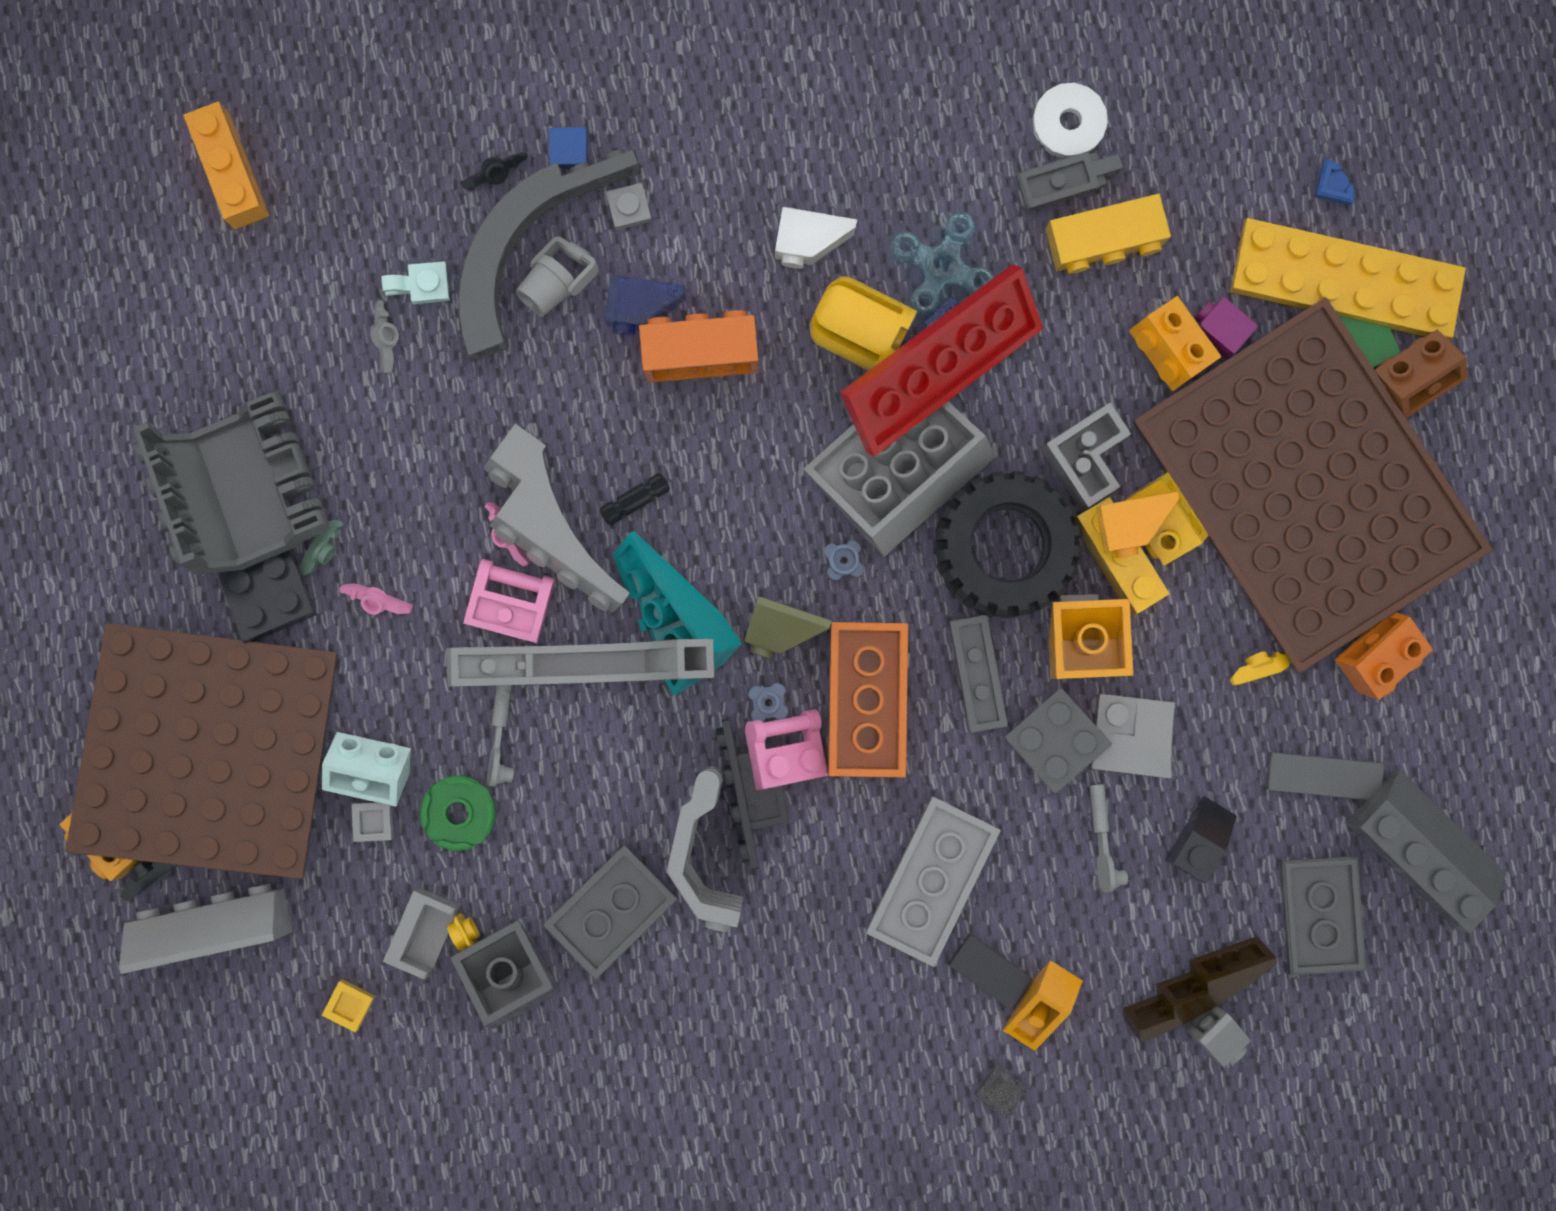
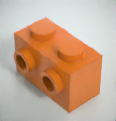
[1335,612,1433,700]

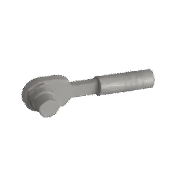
[487,685,514,786]
[1089,784,1128,893]

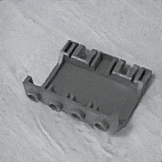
[133,392,330,574]

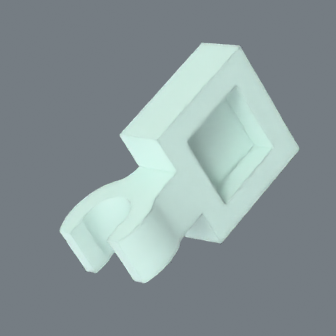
[381,261,450,304]

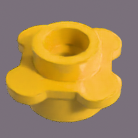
[447,913,480,951]

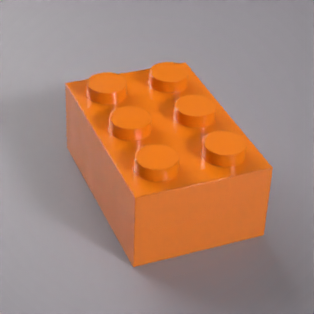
[639,310,759,383]

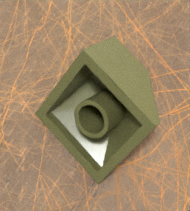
[744,596,832,659]

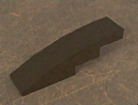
[1123,936,1277,1042]

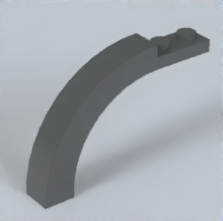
[459,149,640,361]

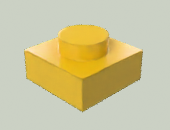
[322,979,376,1033]

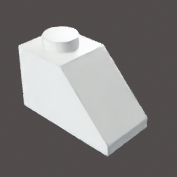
[775,207,857,269]

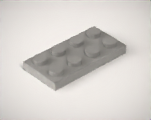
[865,796,1001,967]

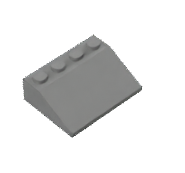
[803,402,996,557]

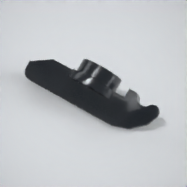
[460,152,528,189]
[121,861,172,901]

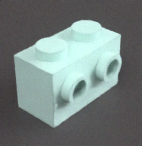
[322,732,411,806]

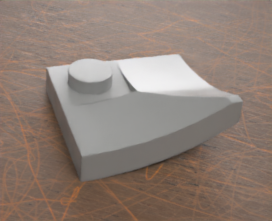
[1090,694,1175,778]

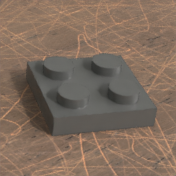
[1004,687,1112,794]

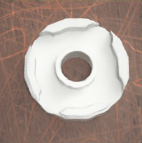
[1032,83,1108,159]

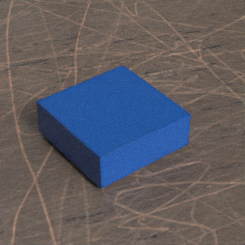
[549,127,588,168]

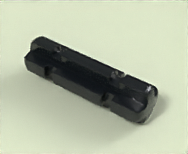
[599,473,670,525]

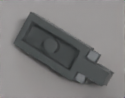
[1016,151,1123,212]

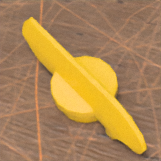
[1230,651,1290,685]

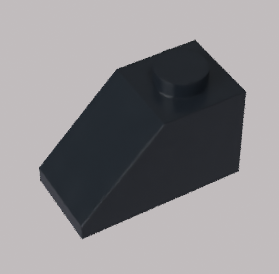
[1165,796,1237,884]

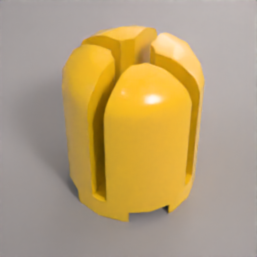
[809,276,917,371]

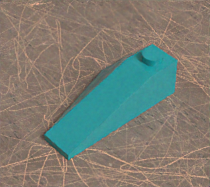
[613,532,742,696]

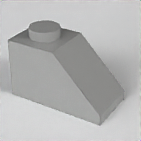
[1184,1006,1251,1067]

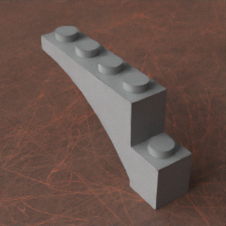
[483,424,629,613]

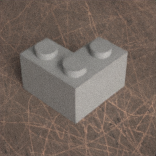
[1041,402,1131,512]

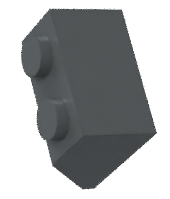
[450,920,560,1029]

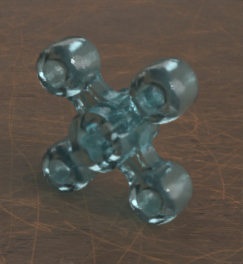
[890,212,994,318]

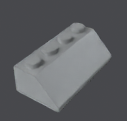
[119,883,292,974]

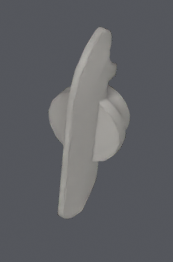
[371,300,399,374]

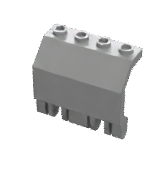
[667,766,743,932]

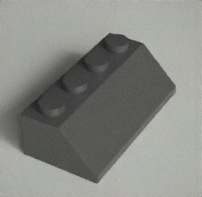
[1345,768,1506,934]

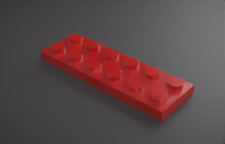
[840,264,1043,457]

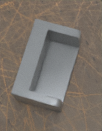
[383,887,461,979]

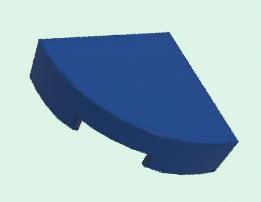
[1314,158,1354,206]

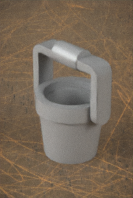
[516,237,599,317]

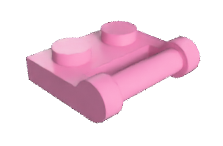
[463,559,556,643]
[745,709,828,790]

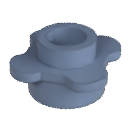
[824,540,864,580]
[748,683,788,722]

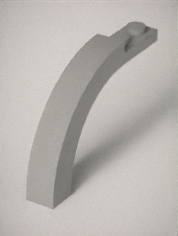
[447,639,714,687]

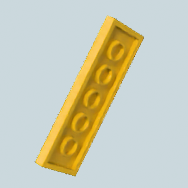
[1230,218,1466,341]

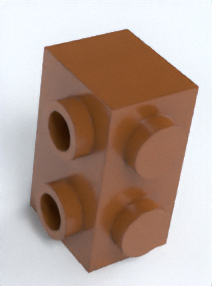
[1375,329,1467,418]

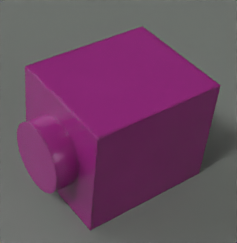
[1195,297,1259,360]

